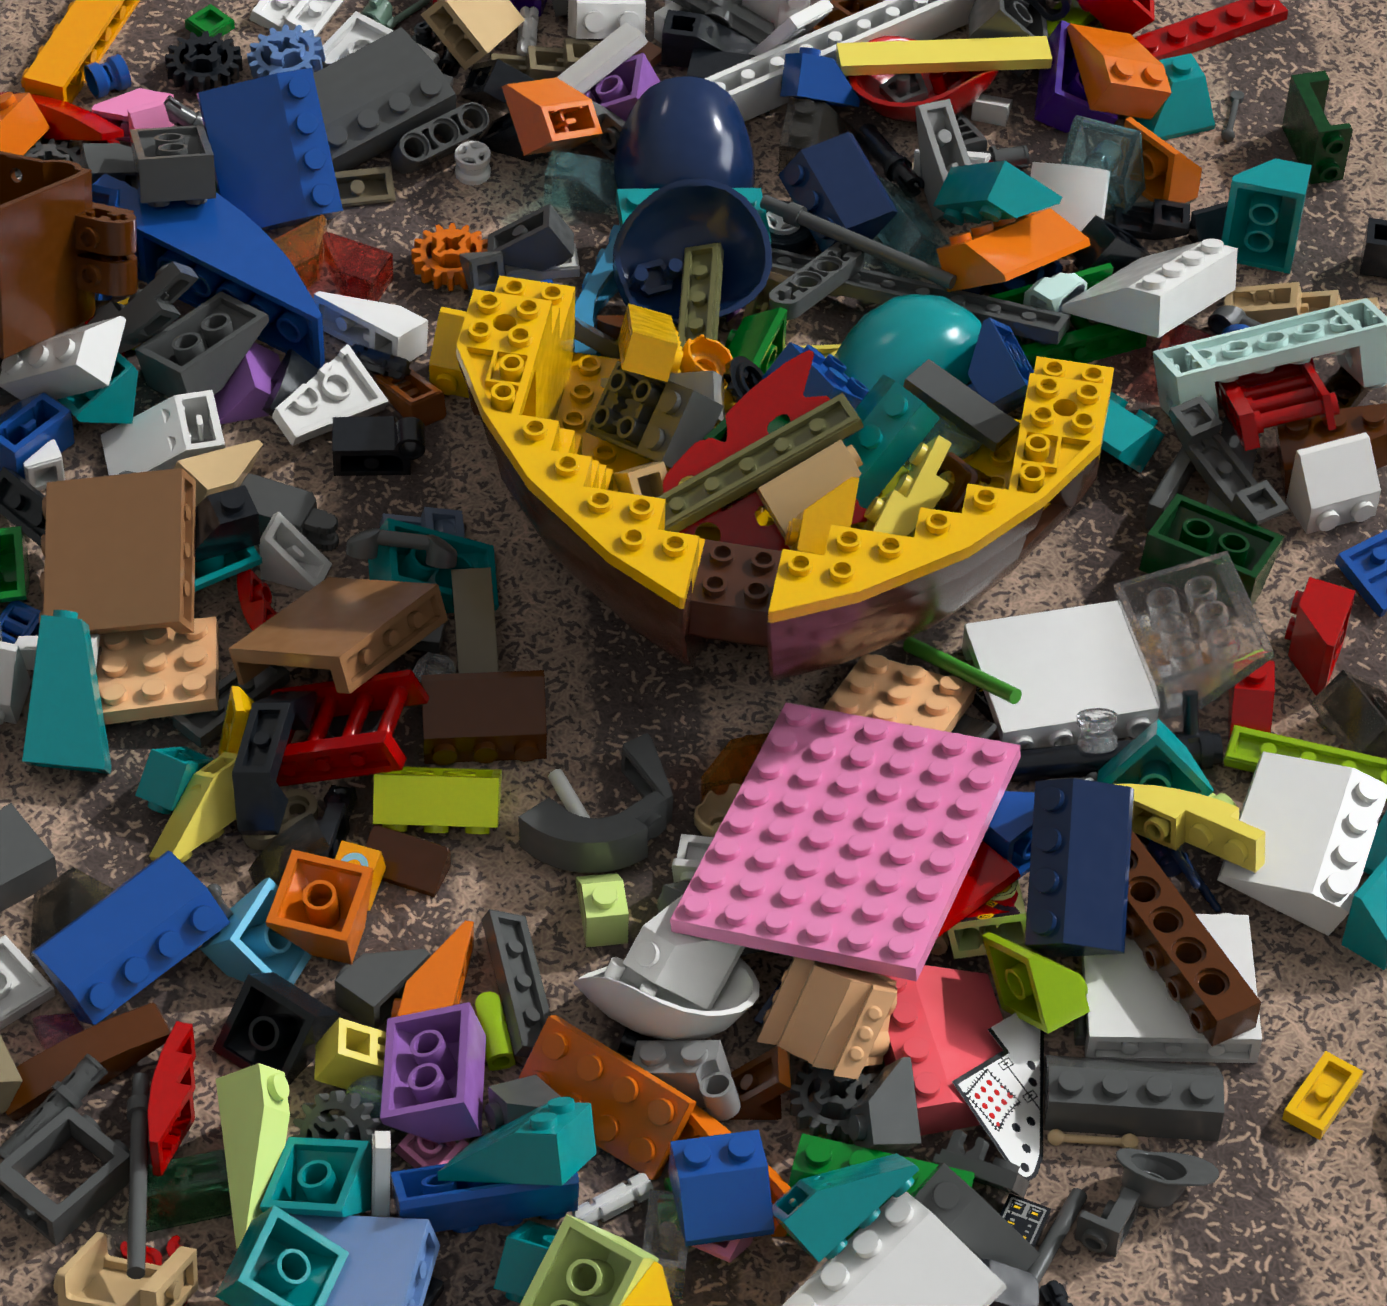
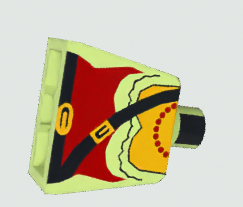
[947,880,1031,959]

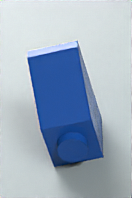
[780,47,860,107]

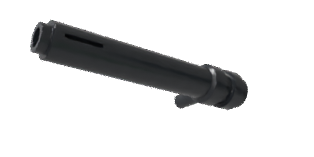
[1011,690,1223,782]

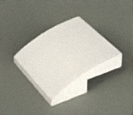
[249,0,345,37]
[1031,162,1110,232]

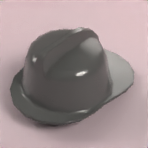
[1116,1148,1219,1209]

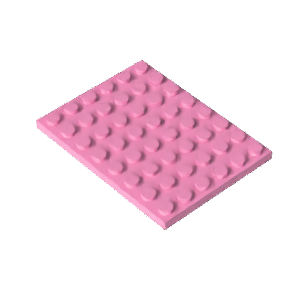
[670,703,1021,981]

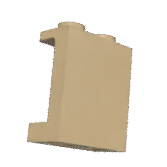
[54,1232,198,1306]

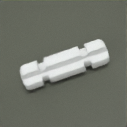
[516,6,539,56]
[572,1173,654,1226]

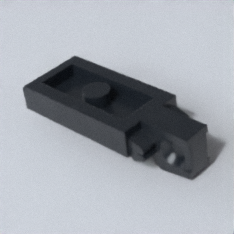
[305,785,357,859]

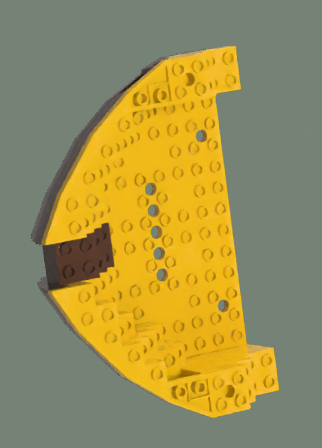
[456,275,1114,680]

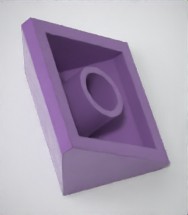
[214,342,281,424]

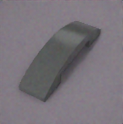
[1169,396,1289,525]

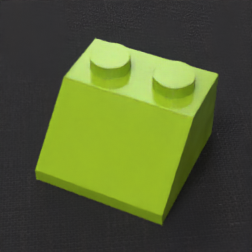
[982,932,1090,1034]

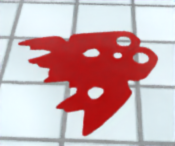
[662,350,868,551]

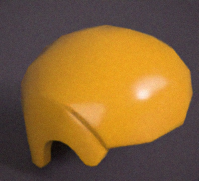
[680,334,733,387]

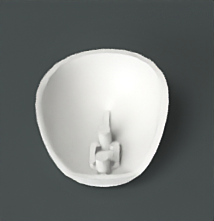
[574,957,760,1040]

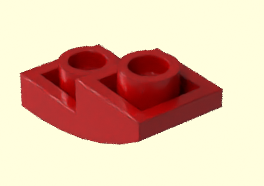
[237,569,278,630]

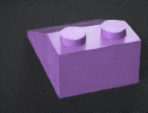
[584,53,660,121]

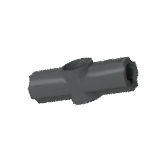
[671,0,775,44]

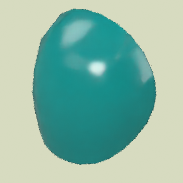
[834,294,982,395]

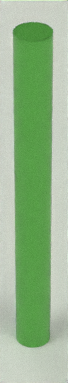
[903,637,1022,704]

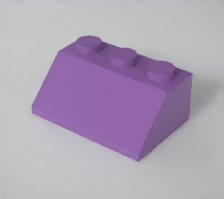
[380,1002,486,1144]

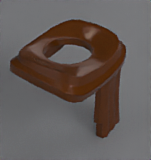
[933,452,991,513]

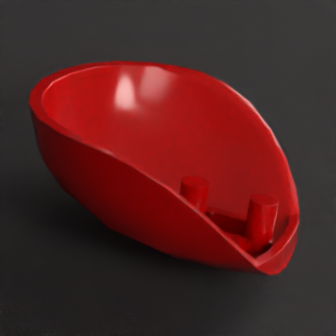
[848,36,999,123]

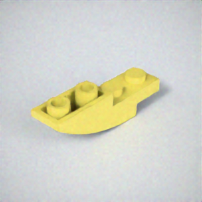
[862,435,952,536]
[1115,784,1265,873]

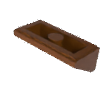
[365,825,451,898]

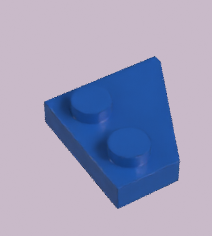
[1335,530,1387,617]

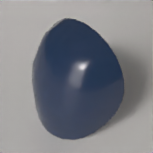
[614,76,755,189]
[613,178,772,325]

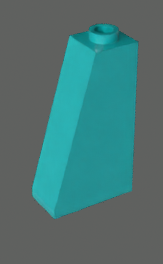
[22,610,112,774]

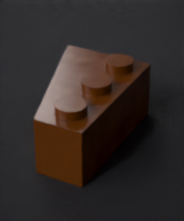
[1276,403,1387,500]

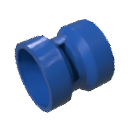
[84,54,131,99]

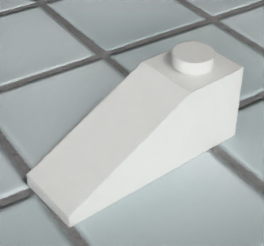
[314,291,428,362]

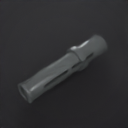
[0,1053,108,1160]

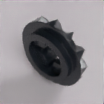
[723,356,764,403]

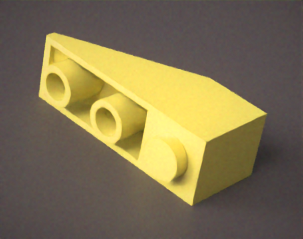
[149,752,237,863]

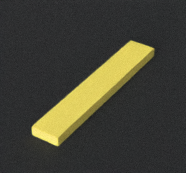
[836,36,1052,76]

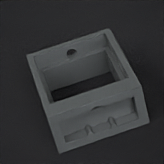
[0,1106,130,1246]

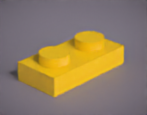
[1282,1051,1364,1140]

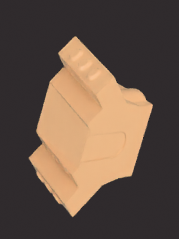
[756,957,897,1080]

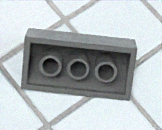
[1044,1055,1225,1141]

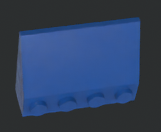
[197,68,343,231]

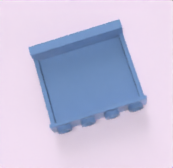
[289,1214,440,1306]

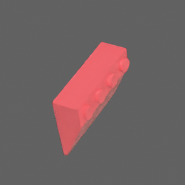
[881,965,1003,1136]

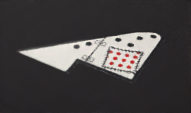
[952,1013,1044,1181]

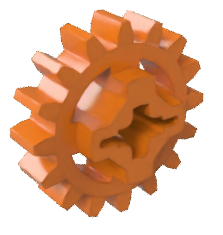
[411,223,488,291]

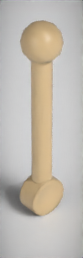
[1047,1129,1139,1149]

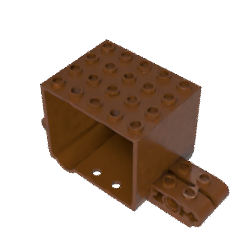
[0,151,138,359]

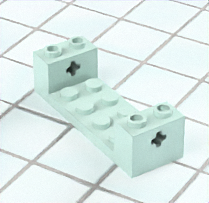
[1153,298,1387,418]

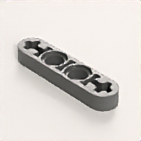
[769,242,865,320]

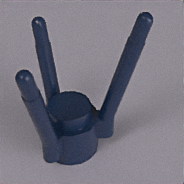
[1147,840,1221,912]

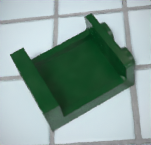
[1282,71,1353,184]

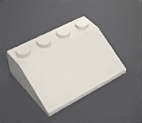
[1062,239,1238,338]
[1217,751,1387,936]
[782,1192,1007,1306]

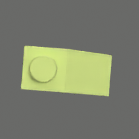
[576,873,629,947]

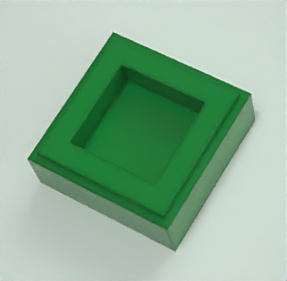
[185,4,235,37]

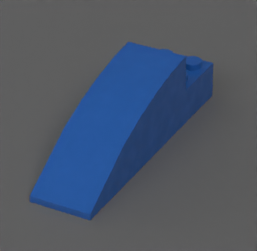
[94,174,325,370]

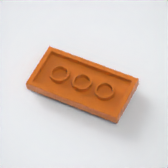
[518,1015,697,1180]

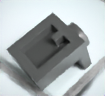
[1075,1187,1141,1257]

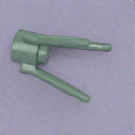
[360,0,431,30]

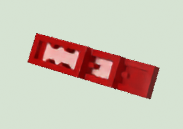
[0,91,124,141]
[148,1021,196,1176]

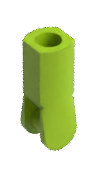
[475,991,516,1071]

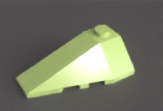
[216,1063,290,1249]

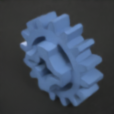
[247,24,326,78]

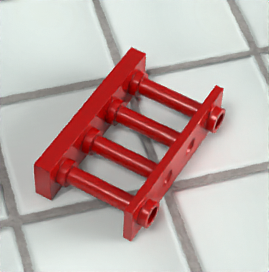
[1215,358,1340,451]
[270,669,430,787]

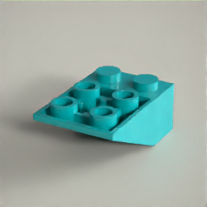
[772,1153,920,1262]

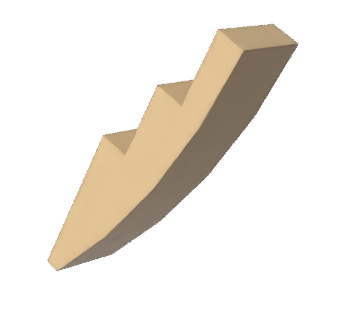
[1224,282,1380,324]

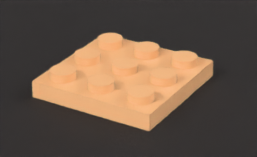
[96,616,219,725]
[823,654,976,732]

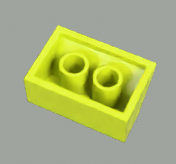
[373,766,502,834]

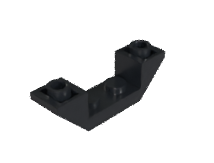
[232,691,318,835]

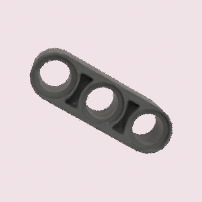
[390,102,489,174]

